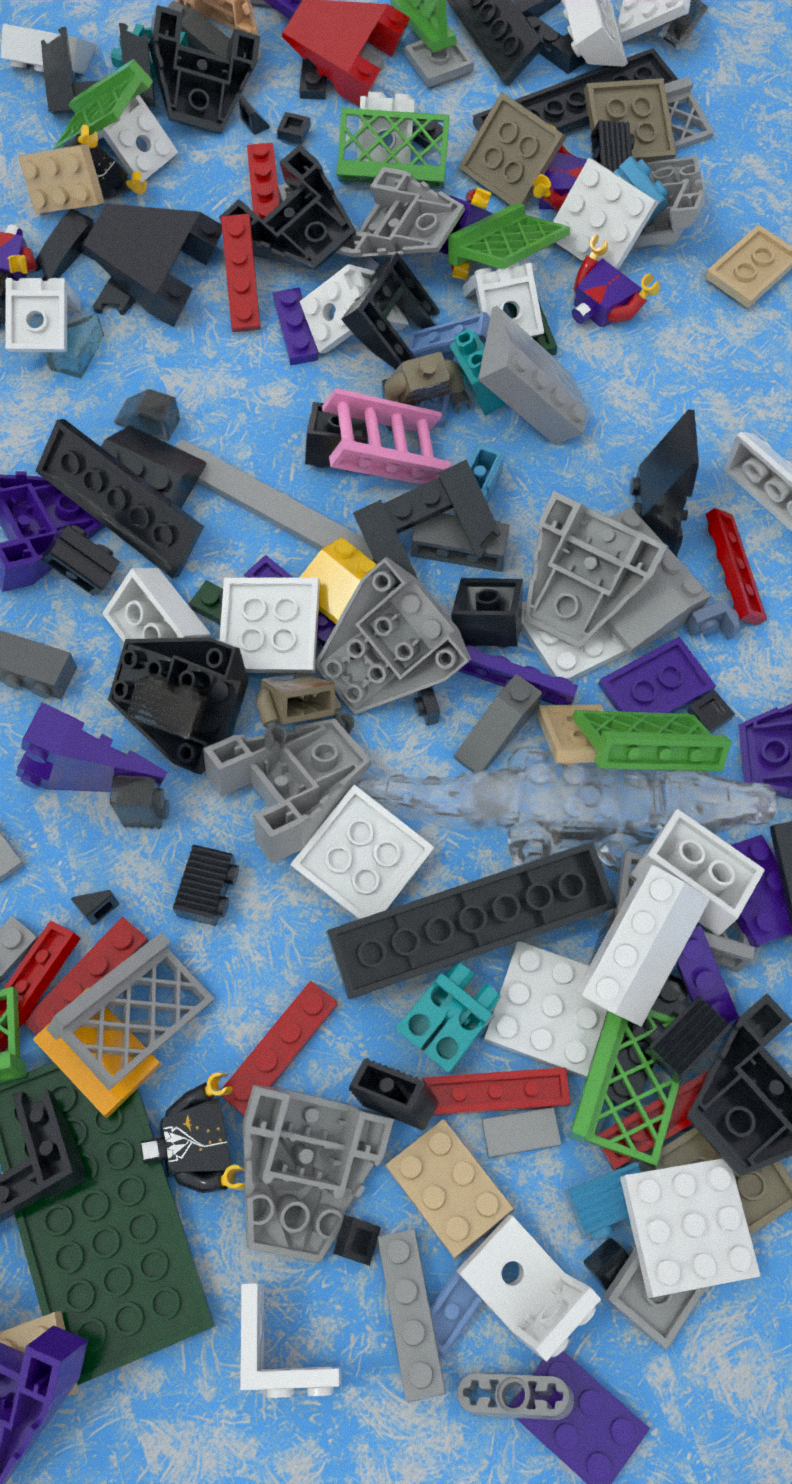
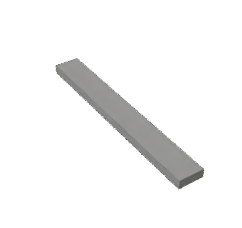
[176,439,375,563]

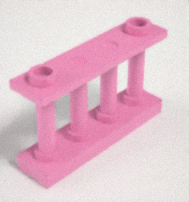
[322,388,451,485]

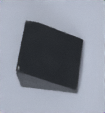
[239,96,270,135]
[71,890,119,925]
[584,1238,629,1291]

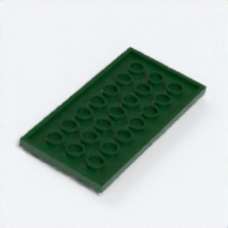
[0,1062,216,1386]

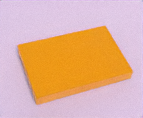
[33,988,162,1118]

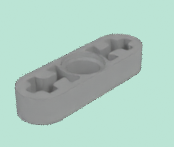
[457,1373,574,1420]

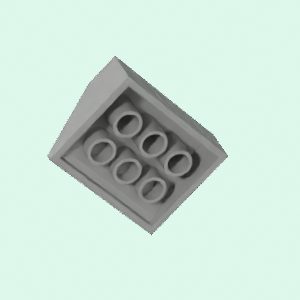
[478,306,587,445]
[606,508,711,653]

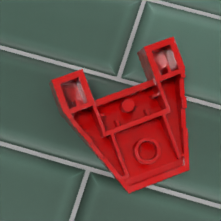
[281,0,410,107]

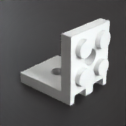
[357,92,418,164]
[98,95,178,182]
[462,262,544,337]
[300,264,409,354]
[5,278,81,352]
[456,1214,601,1362]
[240,1283,342,1398]

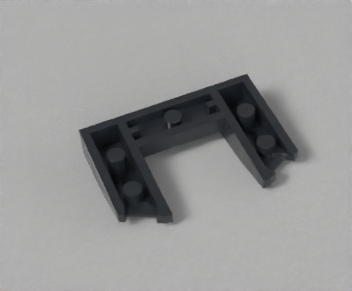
[514,0,586,74]
[41,23,156,114]
[35,209,136,315]
[341,252,440,370]
[353,460,500,579]
[0,1089,88,1223]

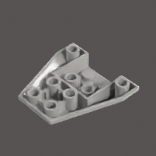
[315,557,471,715]

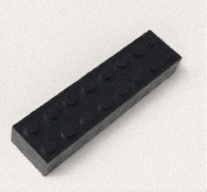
[326,841,617,999]

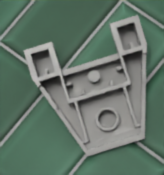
[203,719,371,864]

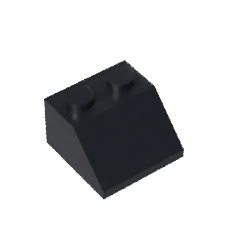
[305,402,368,472]
[451,578,523,648]

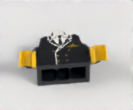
[63,125,147,200]
[140,1072,245,1194]

